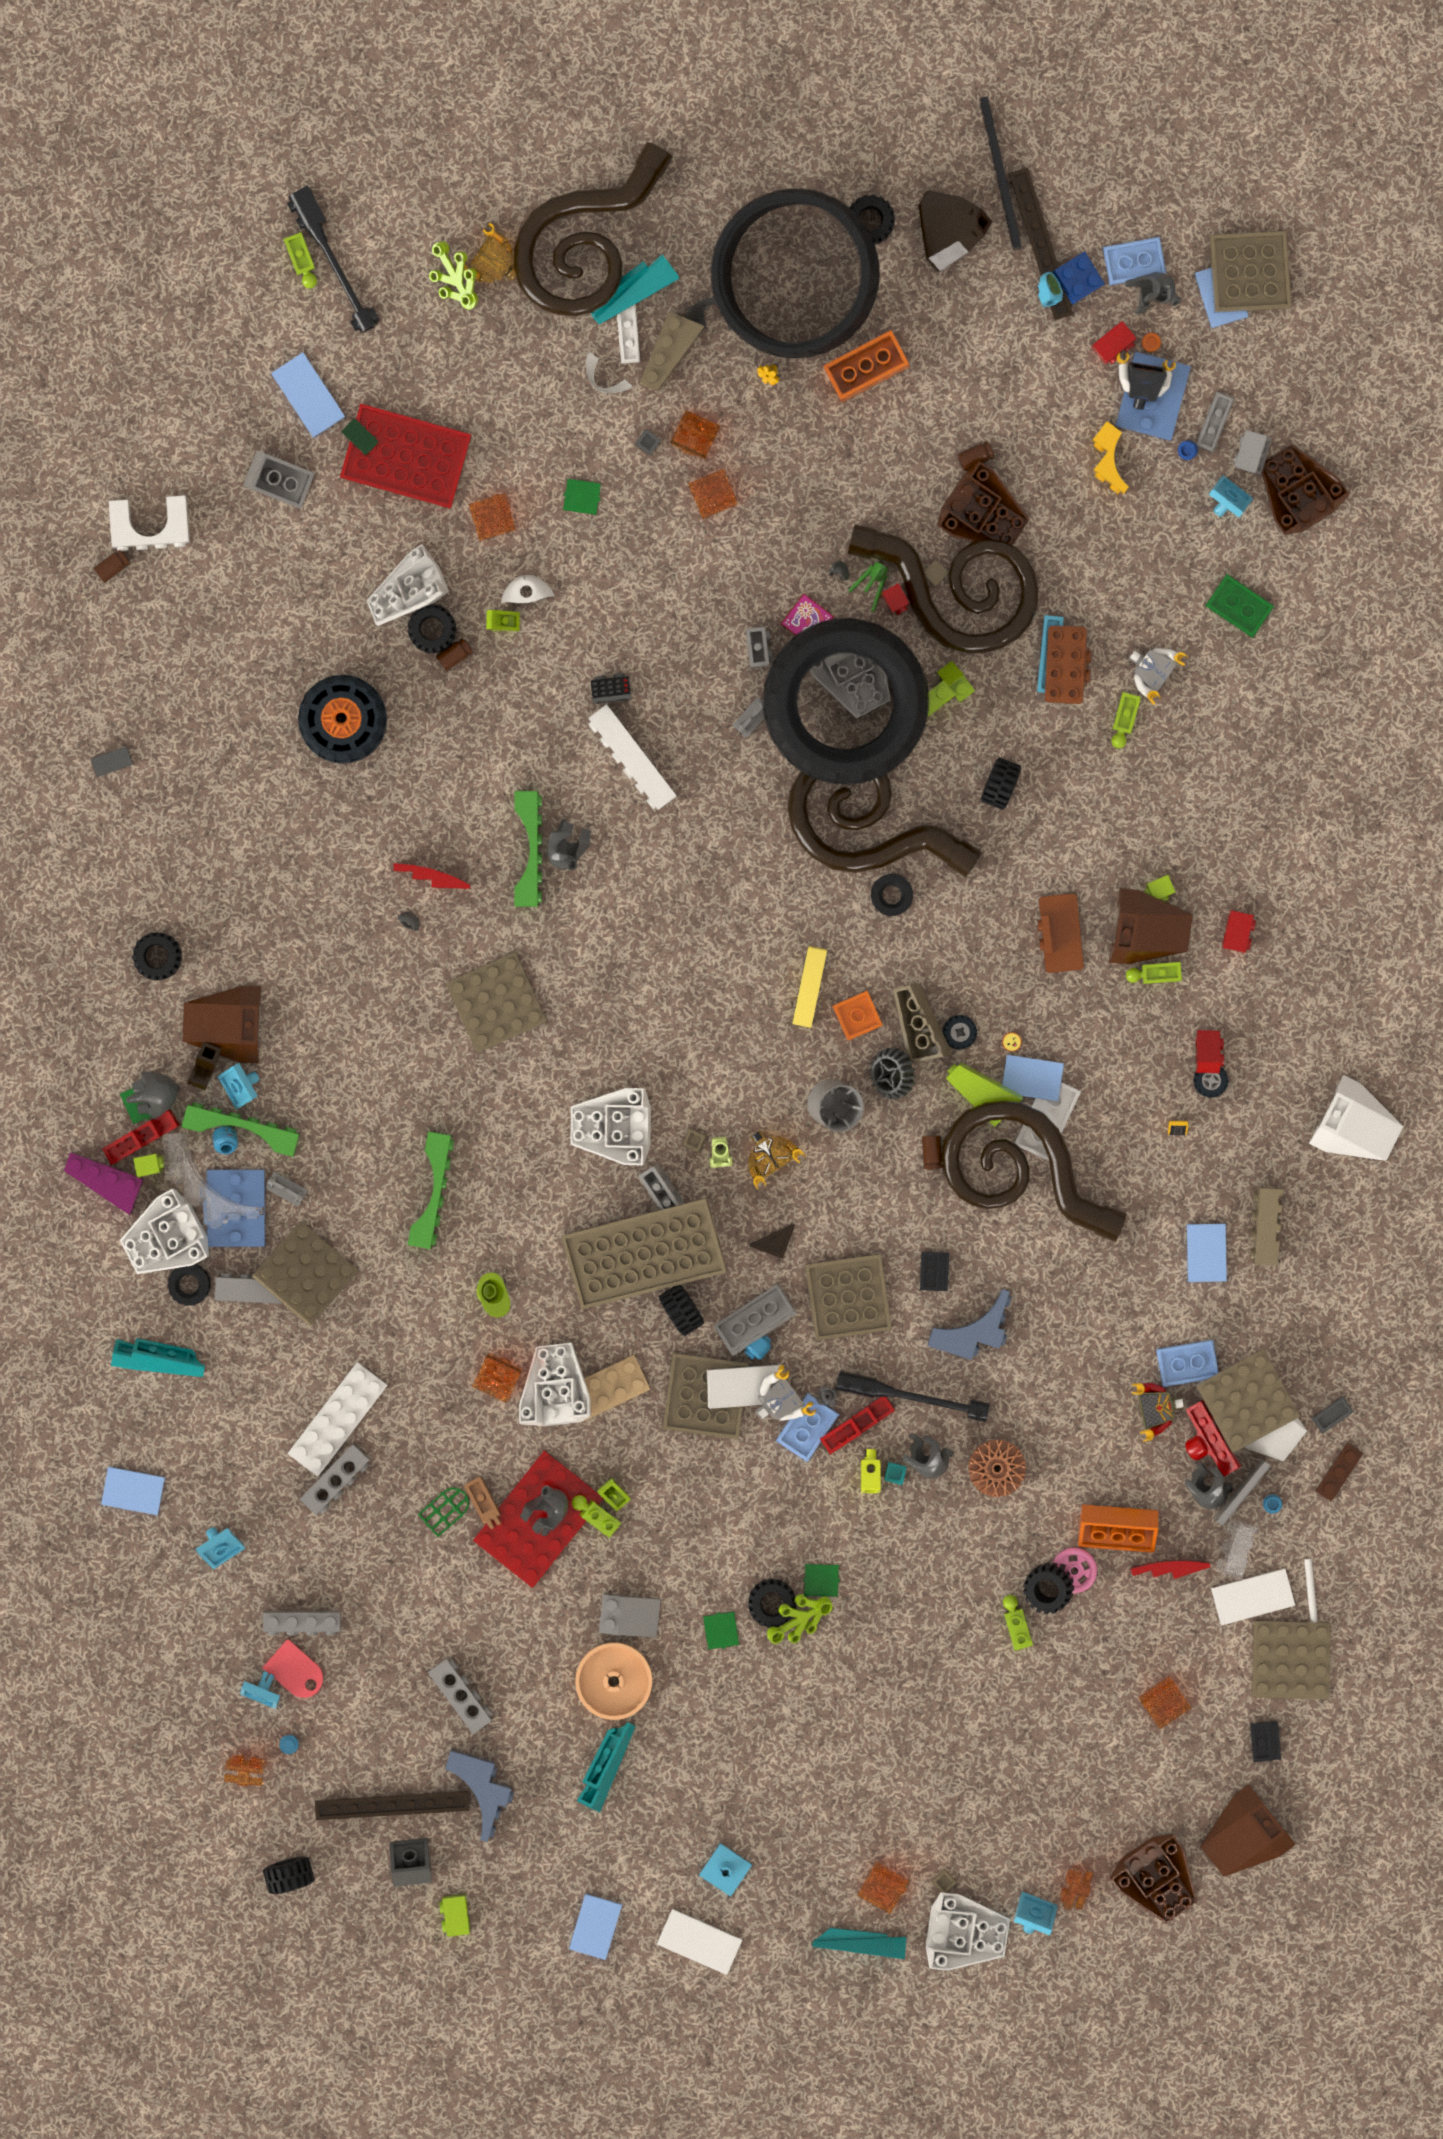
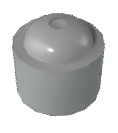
[807,1079,864,1132]

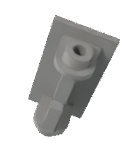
[732,697,765,738]
[265,1171,308,1207]

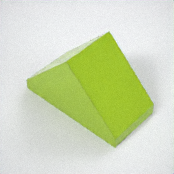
[597,1477,631,1512]

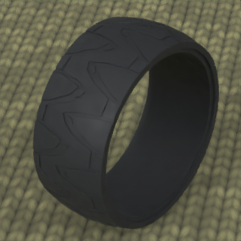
[711,188,880,359]

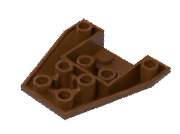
[1262,444,1350,535]
[937,461,1029,545]
[1109,888,1193,964]
[182,986,261,1063]
[1200,1784,1296,1876]
[1110,1834,1198,1924]

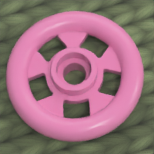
[1052,1548,1097,1593]

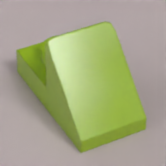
[486,610,520,631]
[937,661,975,702]

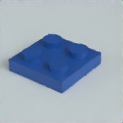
[1053,251,1105,305]

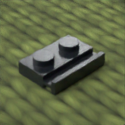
[920,1252,949,1291]
[1250,1721,1281,1762]

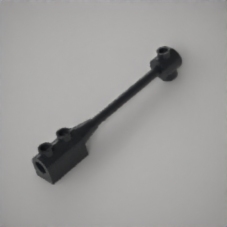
[287,185,380,333]
[835,1370,990,1422]

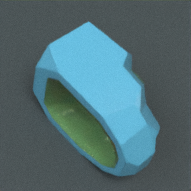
[1038,272,1063,307]

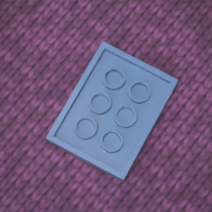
[1115,351,1191,441]
[207,1170,265,1247]

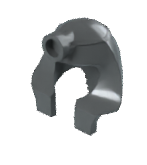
[1125,272,1182,315]
[547,819,591,870]
[126,1071,180,1119]
[903,1434,954,1479]
[1185,1460,1233,1510]
[520,1486,569,1536]

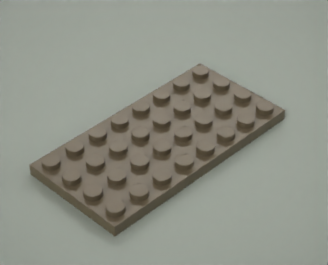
[561,1198,728,1310]

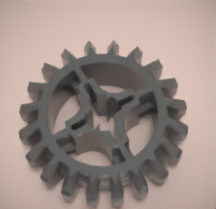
[868,1048,917,1099]

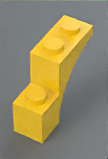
[1092,421,1129,494]

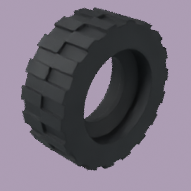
[871,874,913,916]
[167,1264,211,1306]

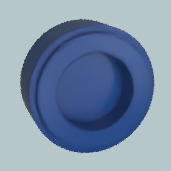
[1178,440,1198,460]

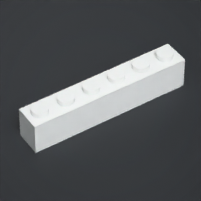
[588,704,677,811]

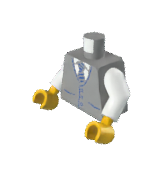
[1129,648,1189,705]
[755,1365,817,1421]

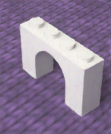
[109,496,190,551]

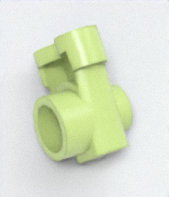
[709,1137,733,1168]

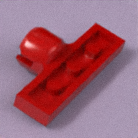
[1185,1400,1241,1477]

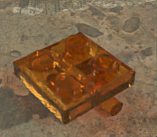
[670,410,720,460]
[688,469,738,520]
[468,493,516,541]
[472,1353,523,1403]
[1138,1676,1191,1729]
[224,1755,267,1787]
[857,1861,909,1914]
[1060,1866,1093,1910]

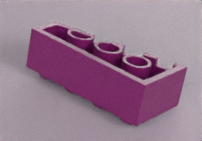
[64,1152,145,1215]

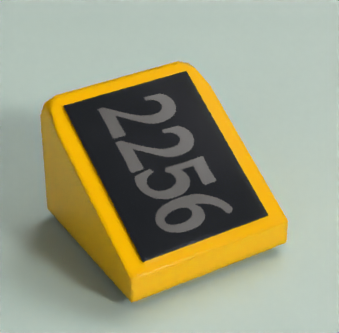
[1168,1121,1188,1135]

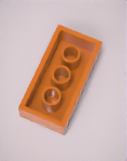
[823,330,910,403]

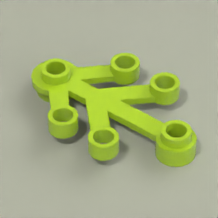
[429,241,478,310]
[767,1594,833,1644]

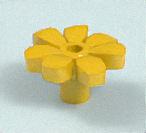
[757,364,780,385]

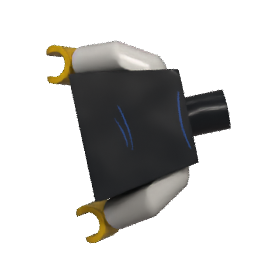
[1116,353,1176,410]

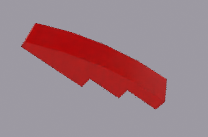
[393,863,471,889]
[102,1109,180,1166]
[820,1397,895,1455]
[1129,1560,1211,1579]

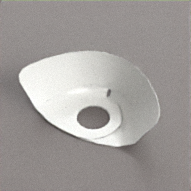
[586,352,632,393]
[501,575,554,603]

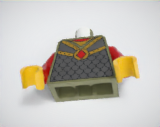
[1132,1383,1184,1442]

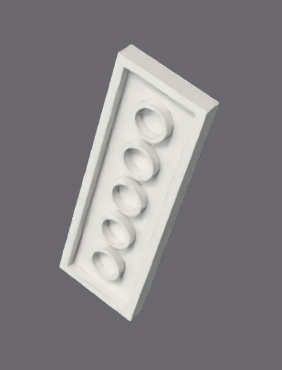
[287,1362,388,1477]

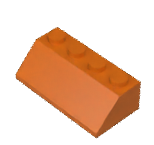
[1078,1505,1158,1553]

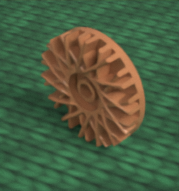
[968,1439,1026,1497]

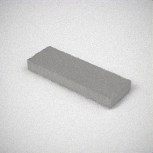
[1196,391,1234,452]

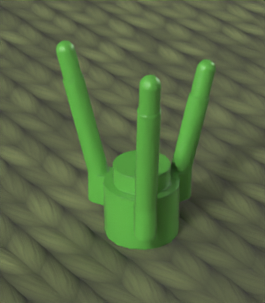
[848,562,889,612]

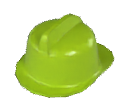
[476,1272,511,1318]

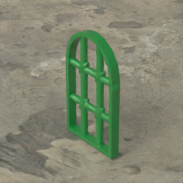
[418,1488,469,1537]

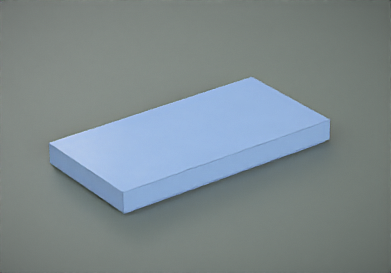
[271,353,345,438]

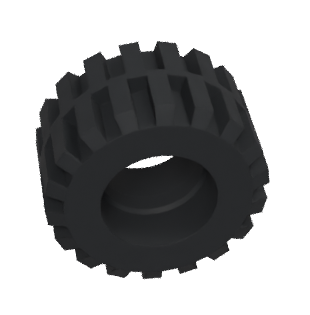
[850,194,895,245]
[407,604,457,654]
[981,757,1021,810]
[132,932,182,980]
[659,1285,704,1336]
[1023,1562,1074,1614]
[748,1578,796,1628]
[263,1856,315,1894]

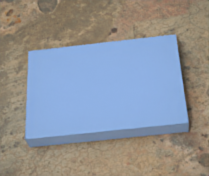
[1103,237,1166,286]
[1194,268,1249,329]
[1002,1055,1064,1101]
[1187,1224,1227,1282]
[1156,1340,1219,1387]
[776,1393,840,1462]
[101,1467,165,1515]
[569,1893,622,1960]

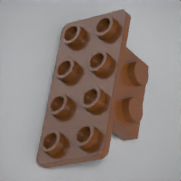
[1045,626,1092,704]
[1037,894,1084,973]

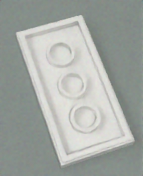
[1015,1082,1081,1161]
[707,1364,782,1409]
[1211,1568,1295,1625]
[657,1909,742,1975]

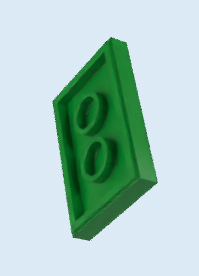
[1205,574,1274,638]

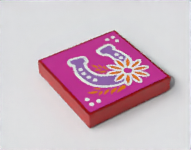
[781,594,834,635]

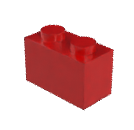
[1091,321,1137,365]
[881,583,909,616]
[1222,910,1256,953]
[1195,1030,1224,1073]

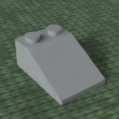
[243,450,315,509]
[599,1593,661,1637]

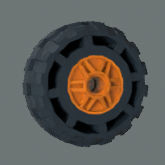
[298,675,387,764]

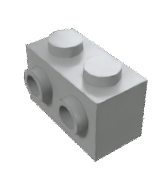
[1234,430,1272,475]
[746,627,773,669]

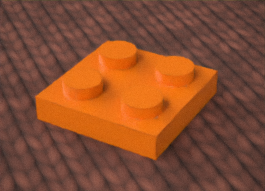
[832,991,883,1041]

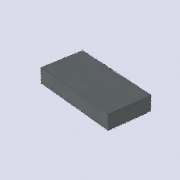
[90,746,133,777]
[1311,1396,1354,1434]

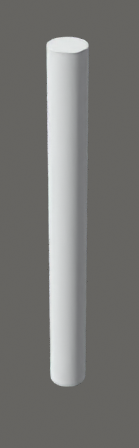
[1304,1558,1318,1622]

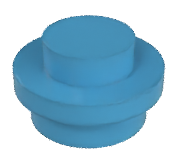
[1263,1494,1282,1514]
[279,1735,299,1754]

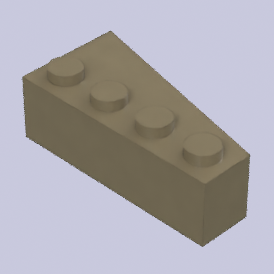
[640,312,705,392]
[893,983,953,1063]
[1250,1187,1283,1265]

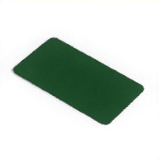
[342,419,378,455]

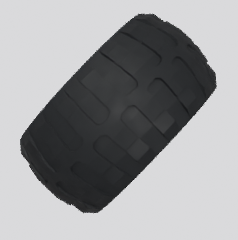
[763,618,929,785]

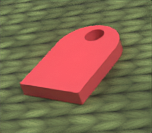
[262,1639,323,1698]

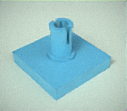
[1209,475,1253,517]
[217,1063,259,1109]
[196,1527,245,1569]
[240,1672,280,1709]
[699,1843,752,1897]
[1014,1892,1058,1935]

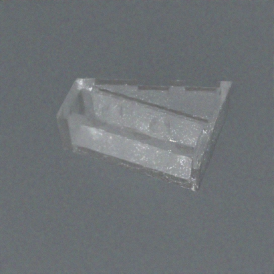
[1216,1518,1259,1581]

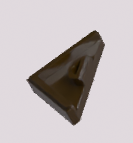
[749,1224,795,1259]

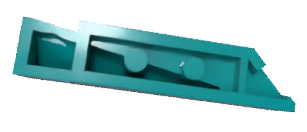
[591,254,679,324]
[111,1338,205,1377]
[577,1722,636,1813]
[812,1927,907,1959]

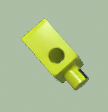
[861,1449,881,1493]

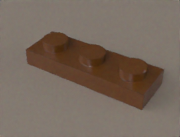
[1315,1443,1363,1502]

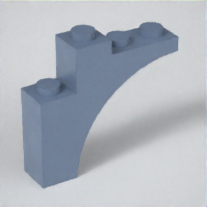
[927,1289,1012,1360]
[445,1749,514,1842]

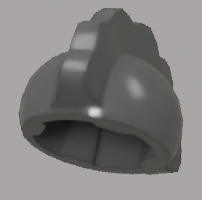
[829,561,849,580]
[397,911,420,931]

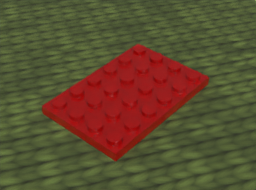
[340,403,472,509]
[473,1450,603,1588]

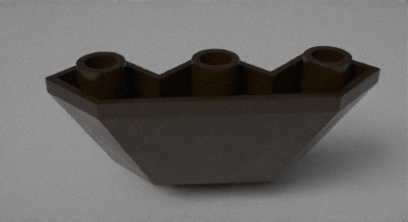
[918,191,993,272]

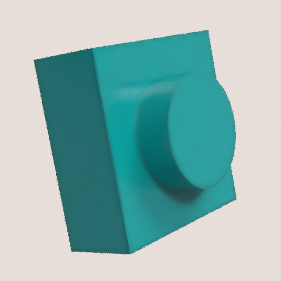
[884,1462,907,1485]

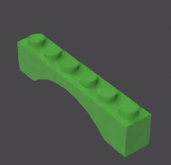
[514,791,542,907]
[182,1102,300,1157]
[408,1131,454,1249]

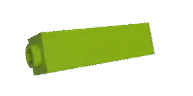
[946,1062,1023,1127]

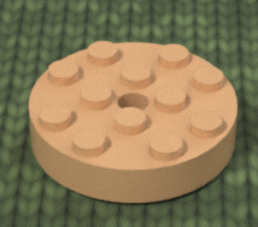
[575,1641,652,1720]

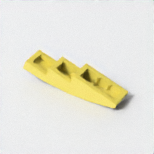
[792,946,827,1028]

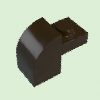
[188,1042,221,1091]

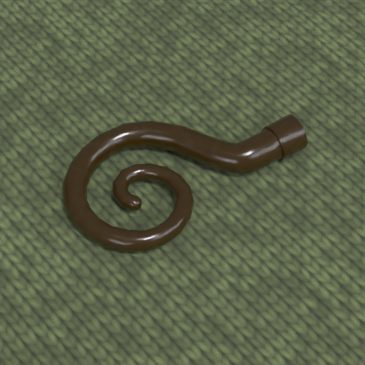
[514,142,673,316]
[848,524,1039,653]
[787,772,983,878]
[942,1100,1127,1242]

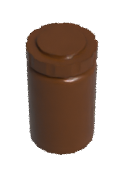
[957,441,995,472]
[93,550,131,583]
[436,638,473,672]
[922,1135,943,1170]

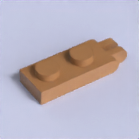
[464,1476,502,1529]

